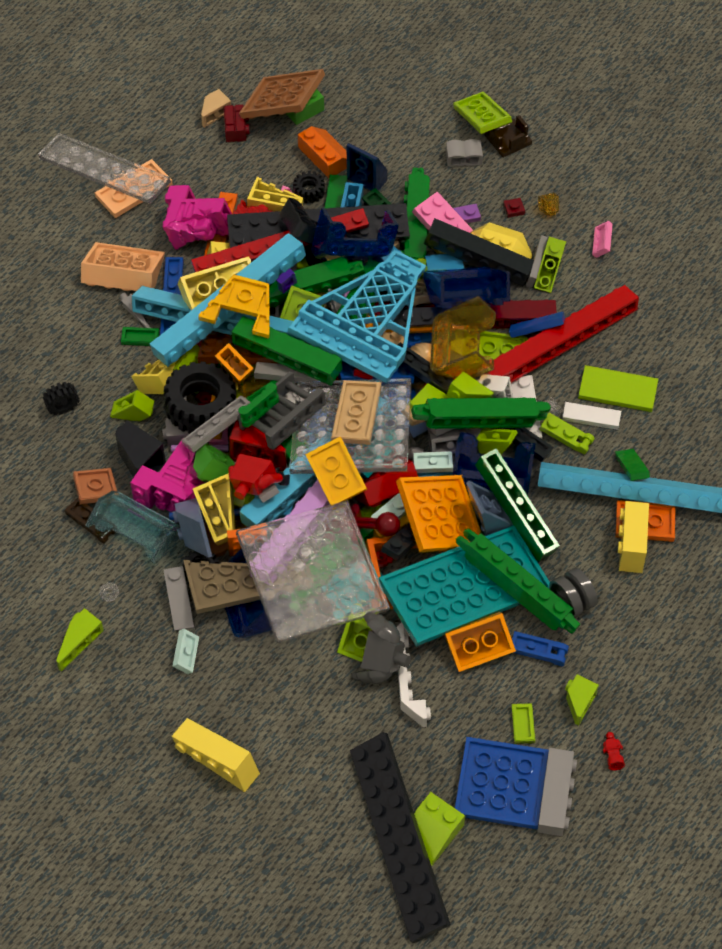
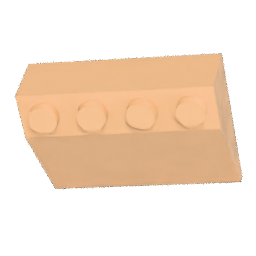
[81,242,165,291]

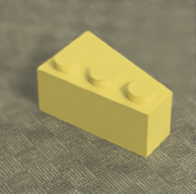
[618,501,649,573]

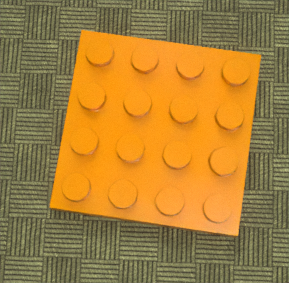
[396,475,482,553]

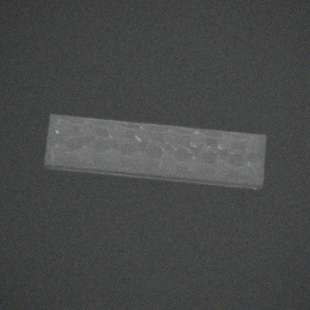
[38,133,171,204]

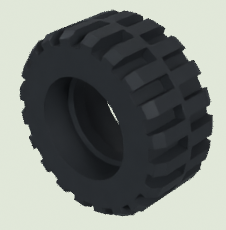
[164,361,236,434]

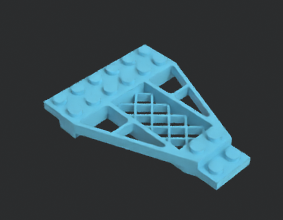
[288,249,426,383]

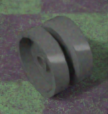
[549,567,598,618]

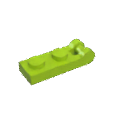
[539,413,595,454]

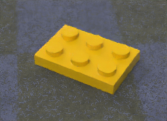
[305,436,367,507]

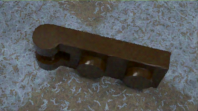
[65,498,118,544]

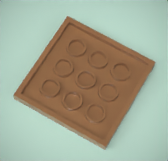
[239,69,325,119]

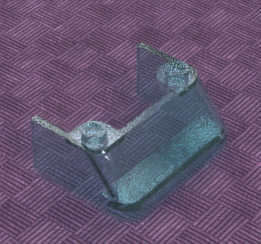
[85,491,180,563]

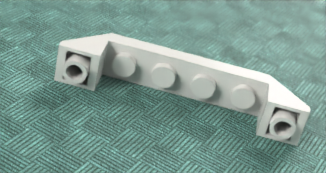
[397,622,431,727]

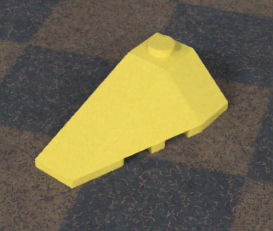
[178,256,251,310]

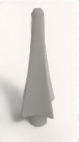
[119,292,151,328]

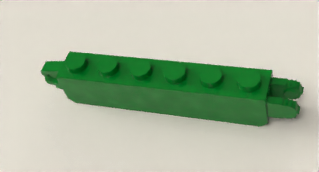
[401,167,430,260]
[269,257,365,308]
[411,397,551,429]
[455,528,580,634]

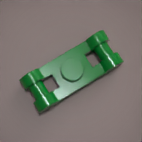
[238,383,279,427]

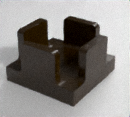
[485,115,532,158]

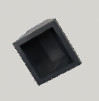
[115,420,166,478]

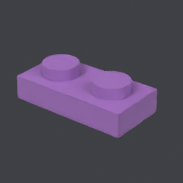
[453,204,481,223]

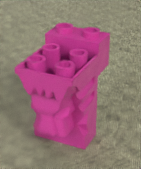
[163,185,232,250]
[130,438,207,512]

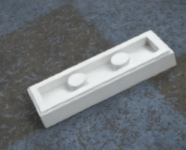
[562,402,621,430]

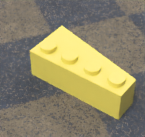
[172,718,260,792]

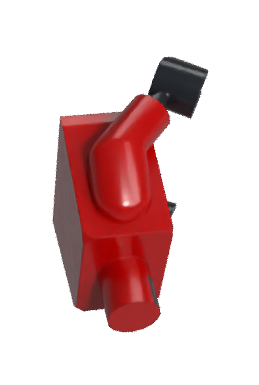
[228,454,290,500]

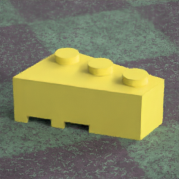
[247,177,303,212]
[131,359,179,395]
[193,473,235,546]

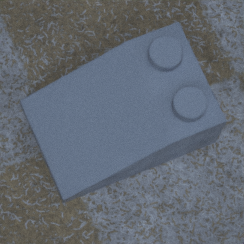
[466,481,513,536]
[172,498,212,558]

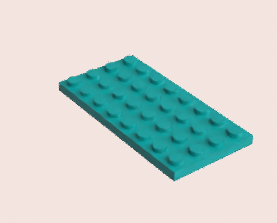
[378,525,550,647]

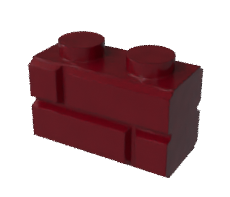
[224,104,250,142]

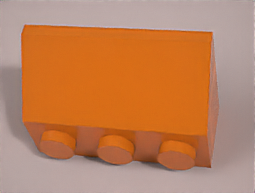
[298,126,347,178]

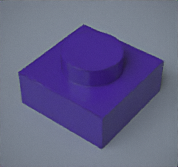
[276,268,297,294]

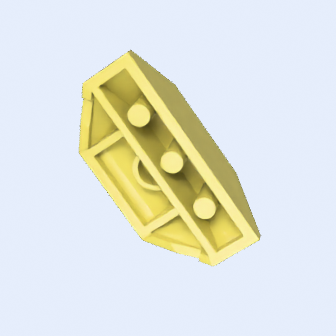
[471,222,533,259]

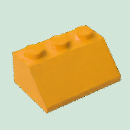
[444,612,516,672]

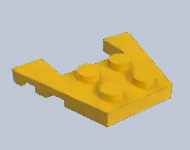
[198,274,270,338]

